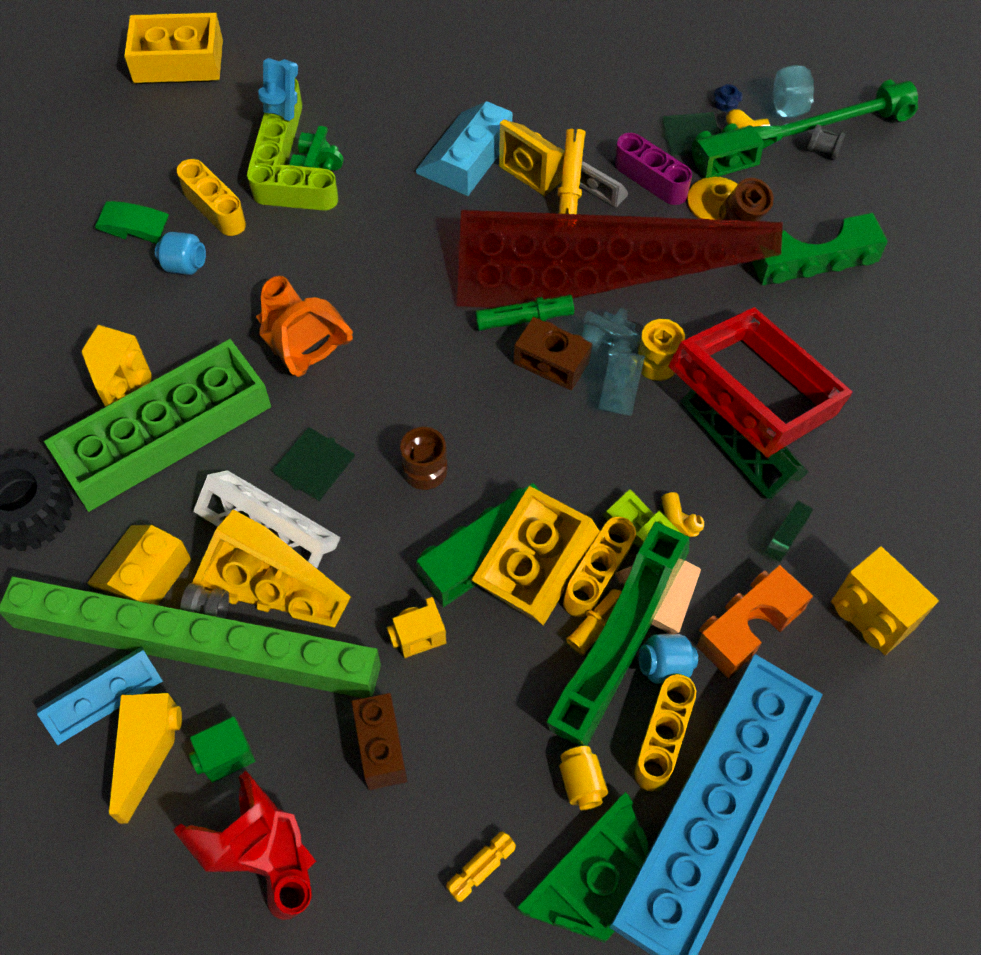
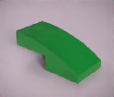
[95,201,169,244]

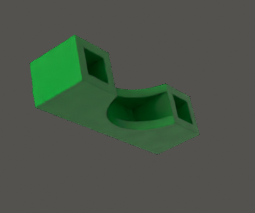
[749,213,888,285]

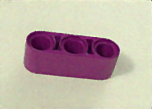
[614,133,692,205]

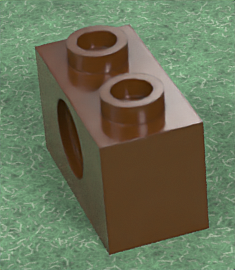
[514,316,592,391]
[352,693,408,790]

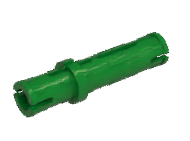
[475,294,574,331]

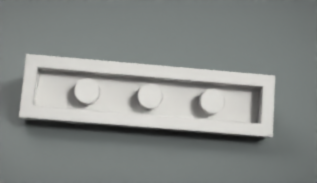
[193,470,340,568]

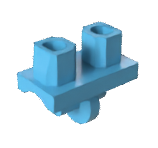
[258,58,298,121]

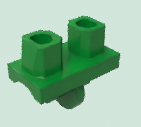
[290,126,344,171]

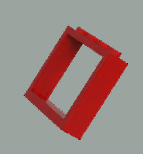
[668,307,853,457]

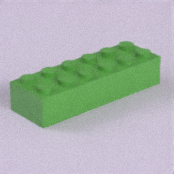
[44,339,271,512]

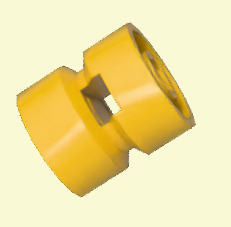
[636,319,685,381]

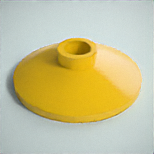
[687,177,738,226]

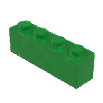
[416,483,541,608]

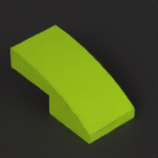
[603,489,681,548]

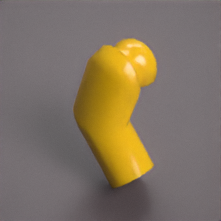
[726,109,770,128]
[661,492,705,537]

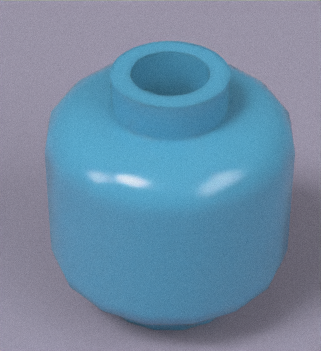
[155,232,206,275]
[638,634,698,684]

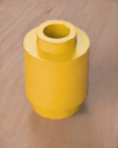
[559,746,608,810]

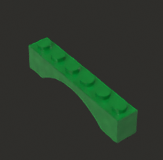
[547,521,690,746]

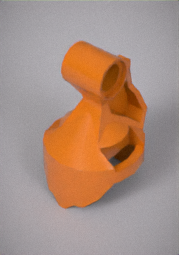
[256,276,353,377]

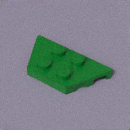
[517,792,649,943]

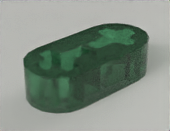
[764,500,814,563]

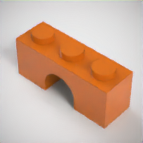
[696,565,813,679]

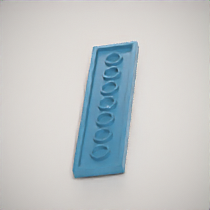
[609,654,823,955]

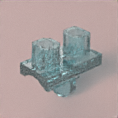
[582,308,641,366]
[599,349,645,416]

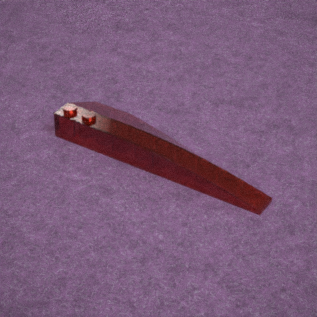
[457,210,783,308]

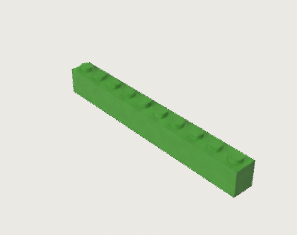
[0,577,381,698]

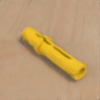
[557,129,586,226]

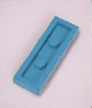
[36,647,163,745]

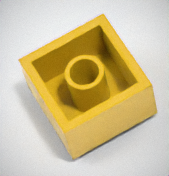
[831,546,939,655]

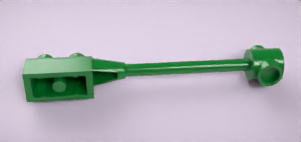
[692,79,918,178]

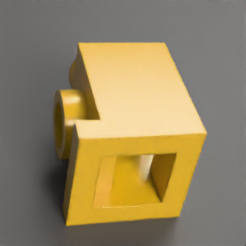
[386,597,446,658]

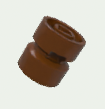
[719,178,774,234]
[400,426,448,490]

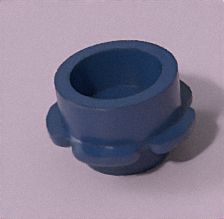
[714,84,743,112]

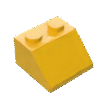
[499,119,565,197]
[87,525,191,605]

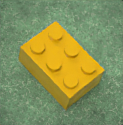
[124,13,223,83]

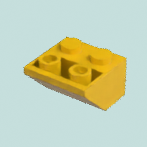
[81,325,152,407]

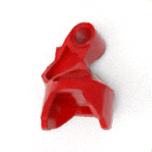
[173,770,317,920]

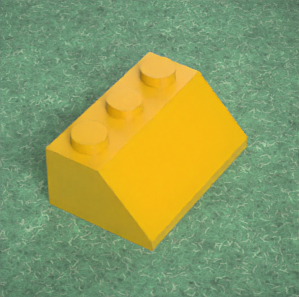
[472,486,600,626]

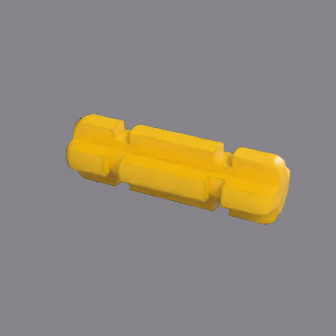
[446,831,516,902]

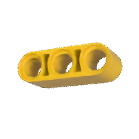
[177,159,246,236]
[563,517,636,617]
[634,674,697,792]

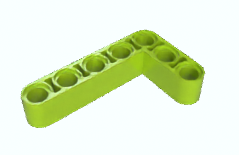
[247,79,339,210]

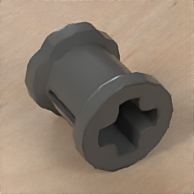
[807,124,846,159]

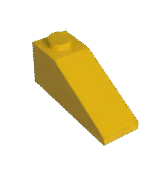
[109,693,182,824]

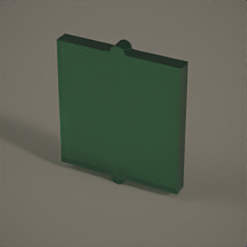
[663,112,721,156]
[273,427,355,501]

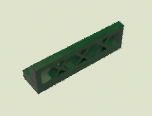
[680,389,809,499]

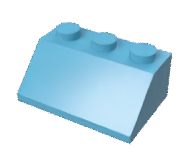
[416,101,513,196]

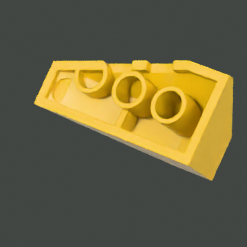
[192,509,351,628]

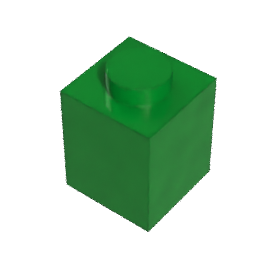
[189,716,256,783]

